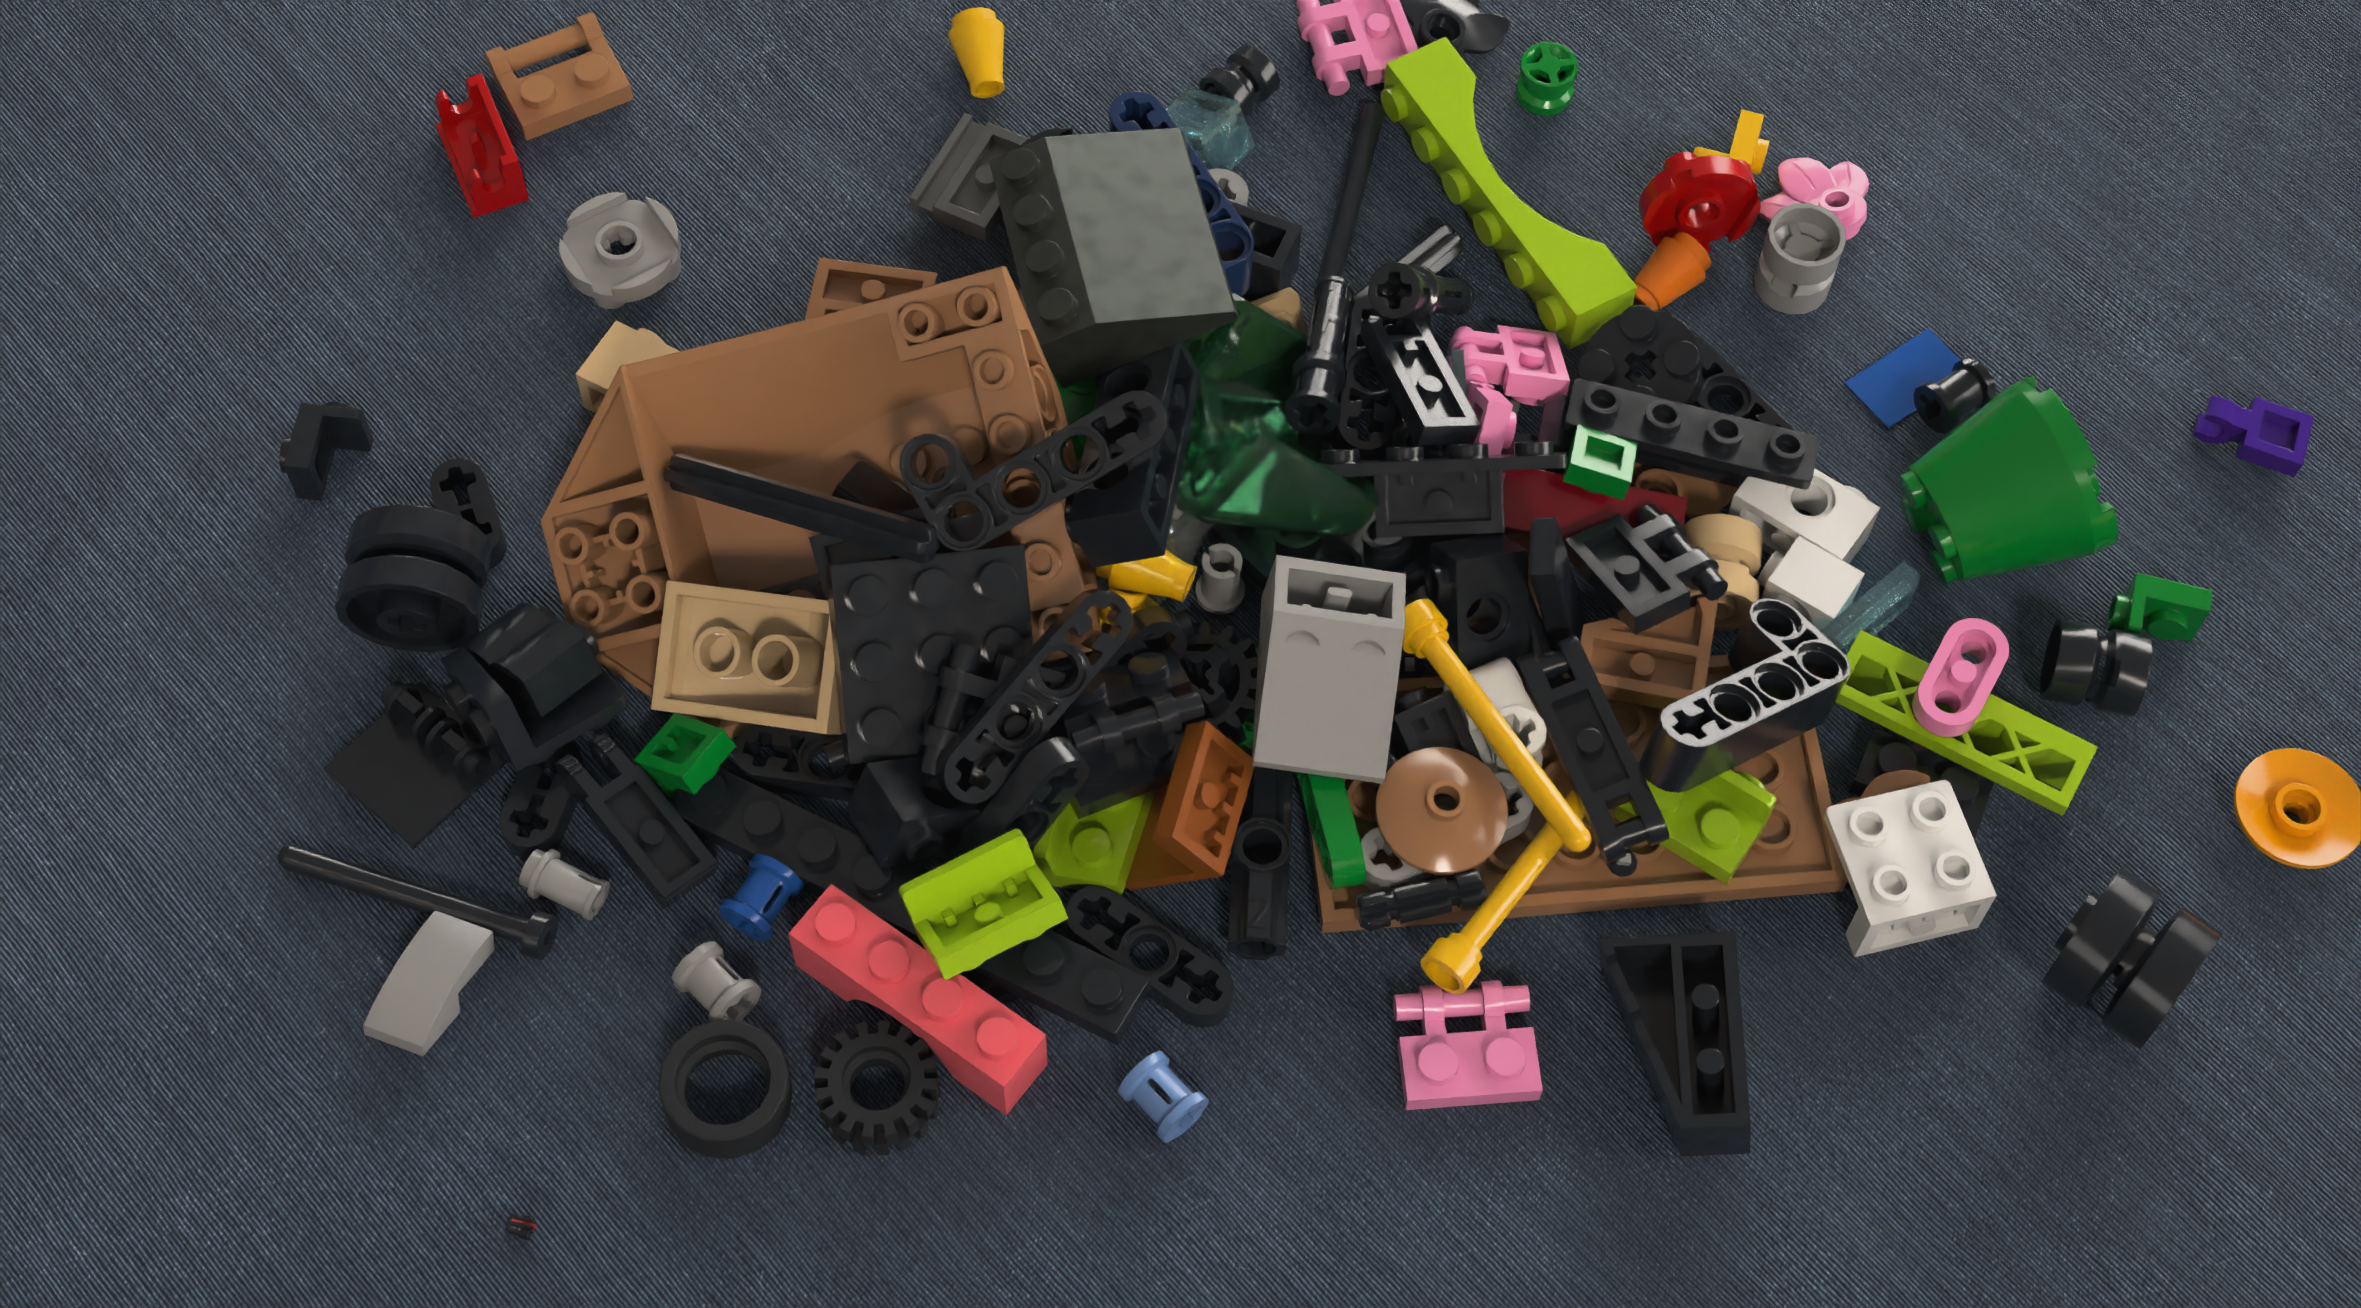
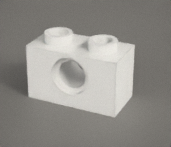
[1728,468,1880,564]

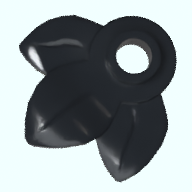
[1400,0,1510,56]

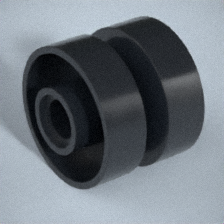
[2041,867,2222,1049]

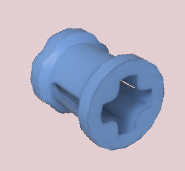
[1118,1050,1209,1143]

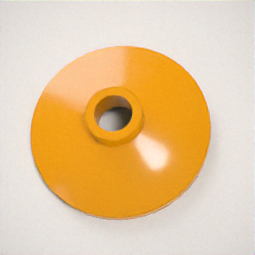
[2233,748,2361,869]

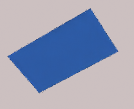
[1844,328,1960,428]

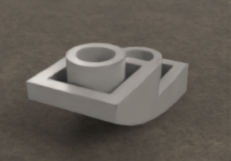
[363,910,495,1056]

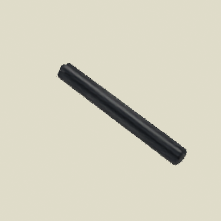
[663,453,941,563]

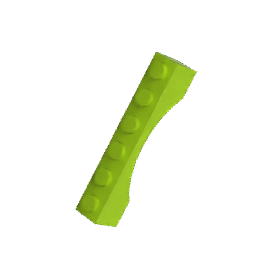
[1381,37,1637,350]

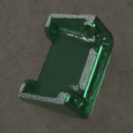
[1175,291,1379,536]

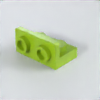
[1613,769,1777,885]
[1031,789,1156,896]

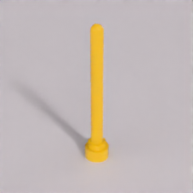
[1402,599,1591,852]
[1420,789,1585,995]

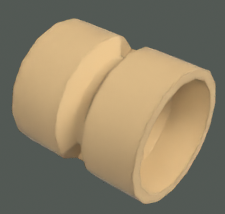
[1684,514,1763,631]

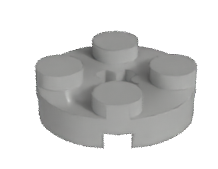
[559,192,681,309]

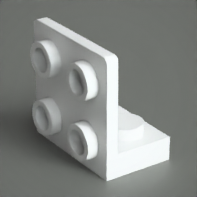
[1824,780,1997,957]

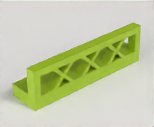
[1835,630,2098,816]

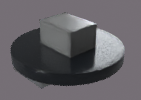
[1398,655,1425,679]
[1606,848,1637,877]

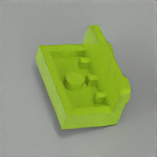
[899,829,1068,981]

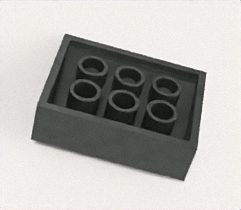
[989,128,1239,389]

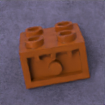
[1125,721,1255,890]

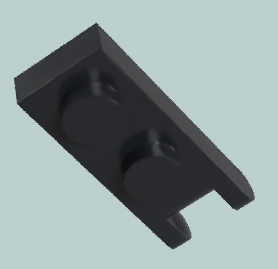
[1360,318,1481,446]

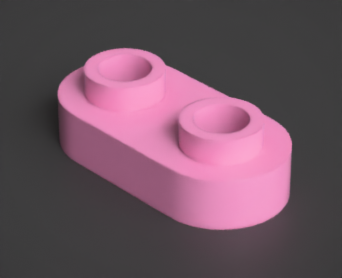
[1912,618,2009,737]

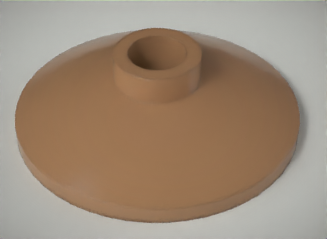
[1375,747,1508,875]

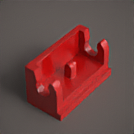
[435,73,529,218]

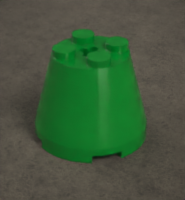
[1899,375,2118,584]

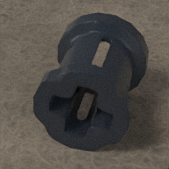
[1913,357,1997,434]

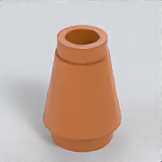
[1633,232,1711,311]

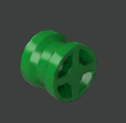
[1516,42,1578,116]

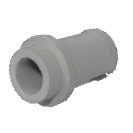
[1195,543,1245,615]
[519,849,610,921]

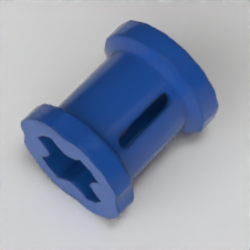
[718,853,804,942]

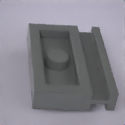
[909,113,1029,242]

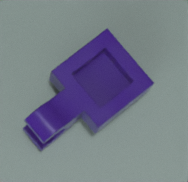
[2193,396,2314,477]

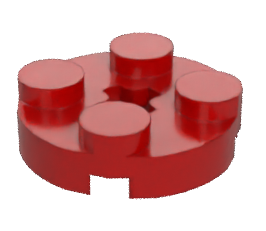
[1638,152,1761,252]

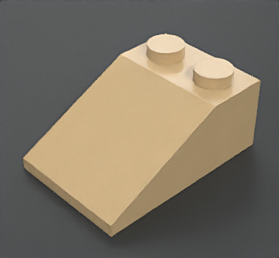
[651,580,842,735]

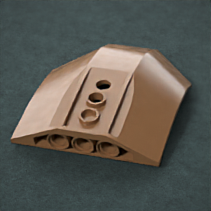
[541,266,1101,738]

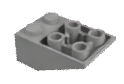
[1252,555,1406,784]

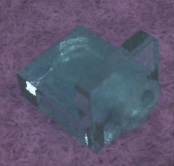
[1166,87,1254,171]

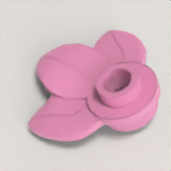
[1759,158,1869,240]

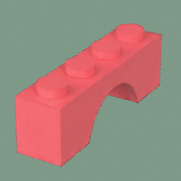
[788,884,1048,1116]

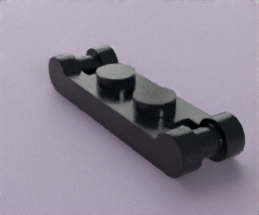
[1514,635,1670,864]

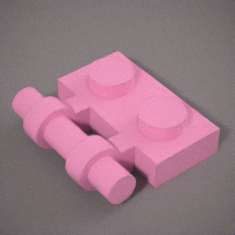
[1296,0,1418,96]
[1448,325,1570,406]
[1393,980,1543,1110]

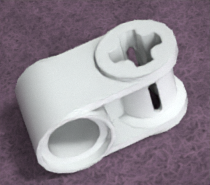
[1443,657,1547,773]

